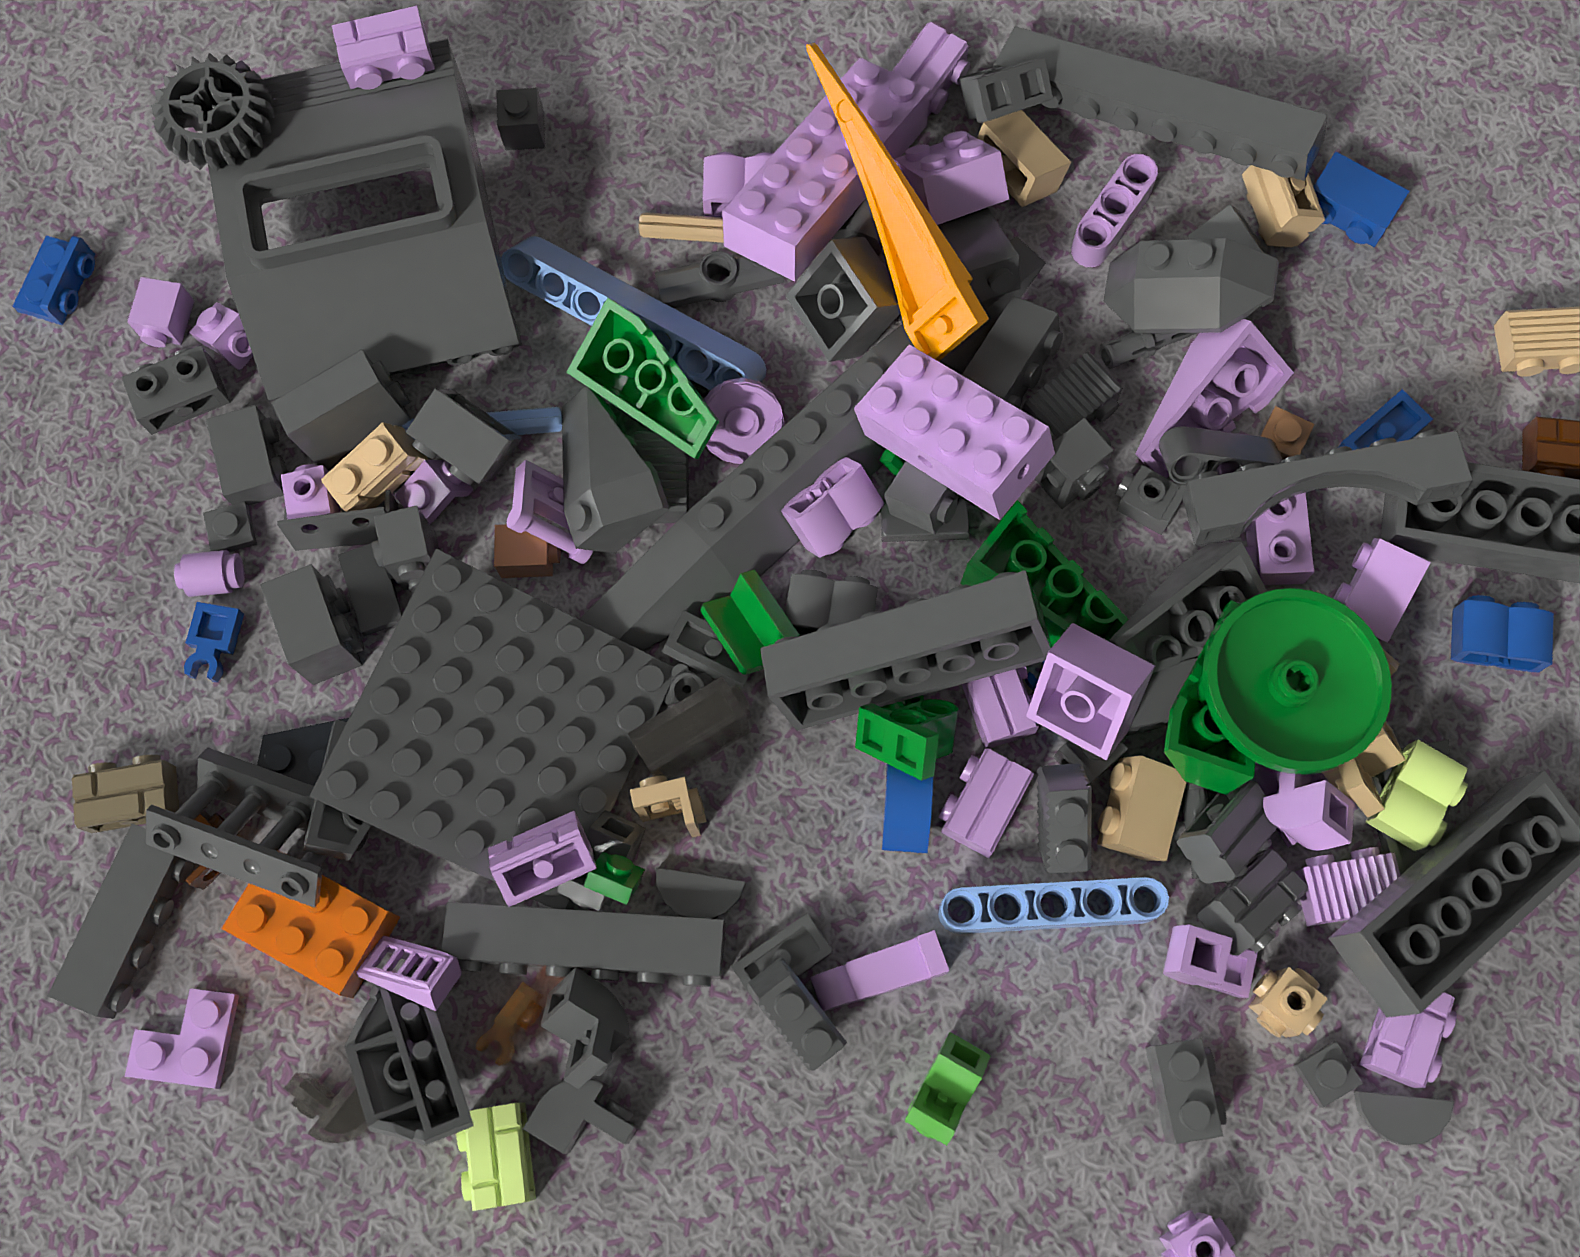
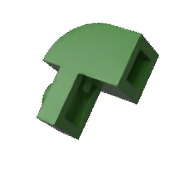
[904,1032,991,1146]

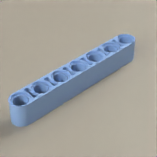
[501,236,766,390]

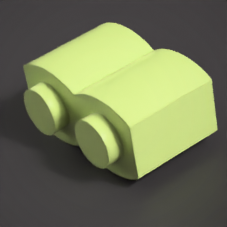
[1366,740,1468,851]

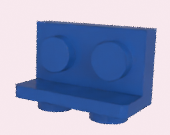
[12,235,96,325]

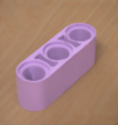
[1071,154,1158,267]

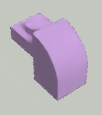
[1263,772,1354,850]
[1163,925,1258,998]

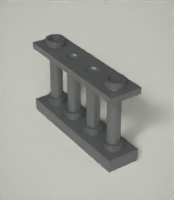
[146,747,369,908]

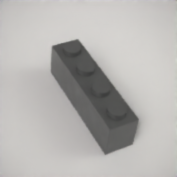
[47,823,194,1019]

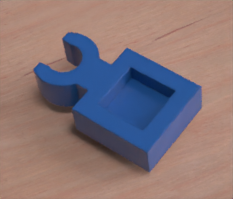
[184,602,244,683]

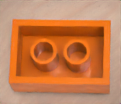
[221,850,400,998]

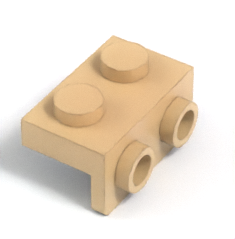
[630,776,707,838]

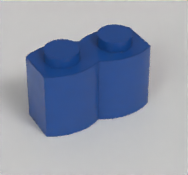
[1451,595,1554,672]

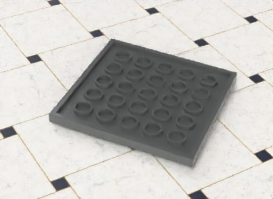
[309,549,673,909]

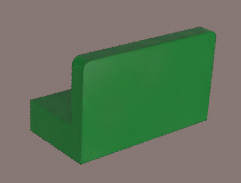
[700,570,800,675]

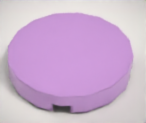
[704,378,784,464]

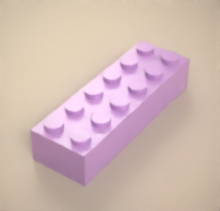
[722,58,930,282]

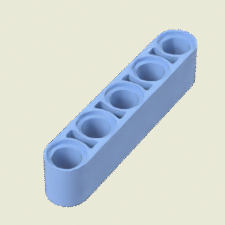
[938,877,1169,934]

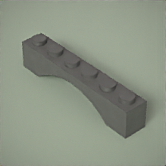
[1183,430,1472,546]

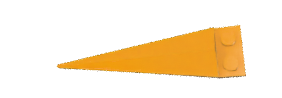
[806,43,989,362]

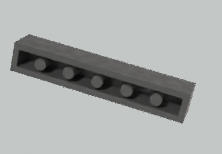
[884,296,1063,536]
[441,902,726,987]

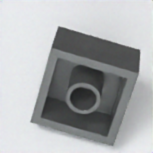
[786,237,901,362]
[406,388,522,485]
[260,564,364,685]

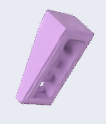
[356,936,462,1011]

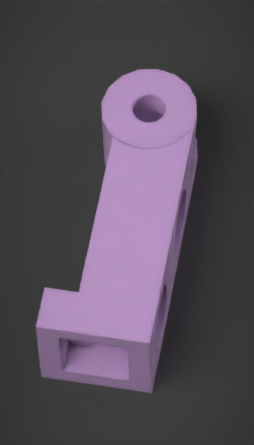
[810,930,949,1011]

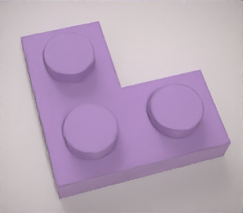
[124,988,239,1089]

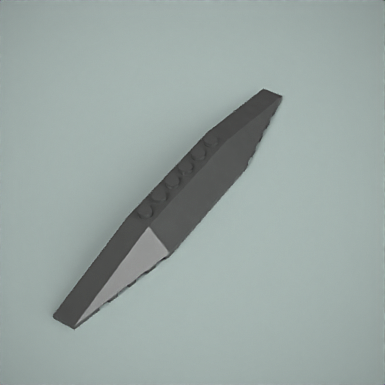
[579,236,1046,651]

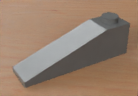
[561,386,670,553]
[1109,542,1267,673]

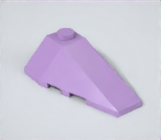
[1135,319,1294,478]

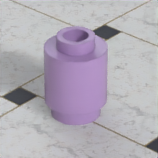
[174,550,244,597]

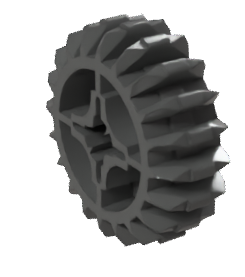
[151,53,275,171]

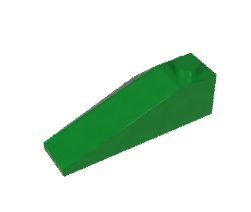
[566,297,720,459]
[1164,601,1255,795]

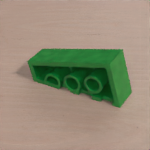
[960,500,1128,647]

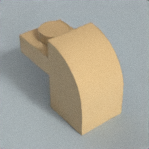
[1322,721,1406,818]

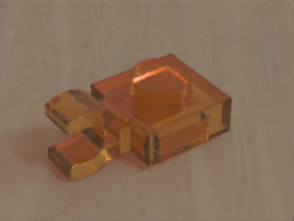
[476,982,544,1066]

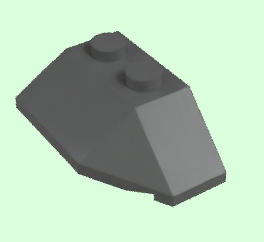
[1103,238,1279,333]
[345,966,474,1145]

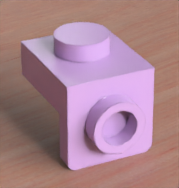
[189,302,253,370]
[395,460,473,524]

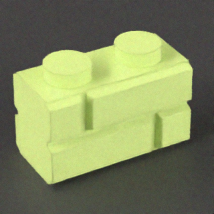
[456,1103,536,1211]

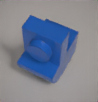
[882,764,933,853]

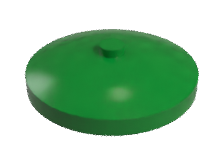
[1202,588,1392,774]

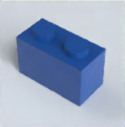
[1313,151,1410,248]

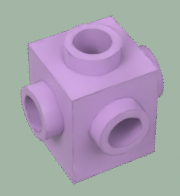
[1159,1210,1236,1257]

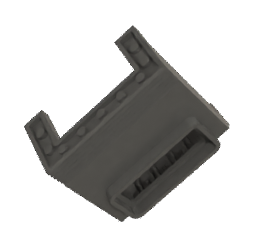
[208,38,522,401]

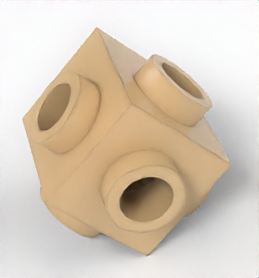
[1248,967,1328,1038]

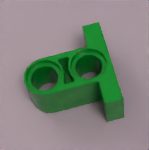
[855,699,958,781]

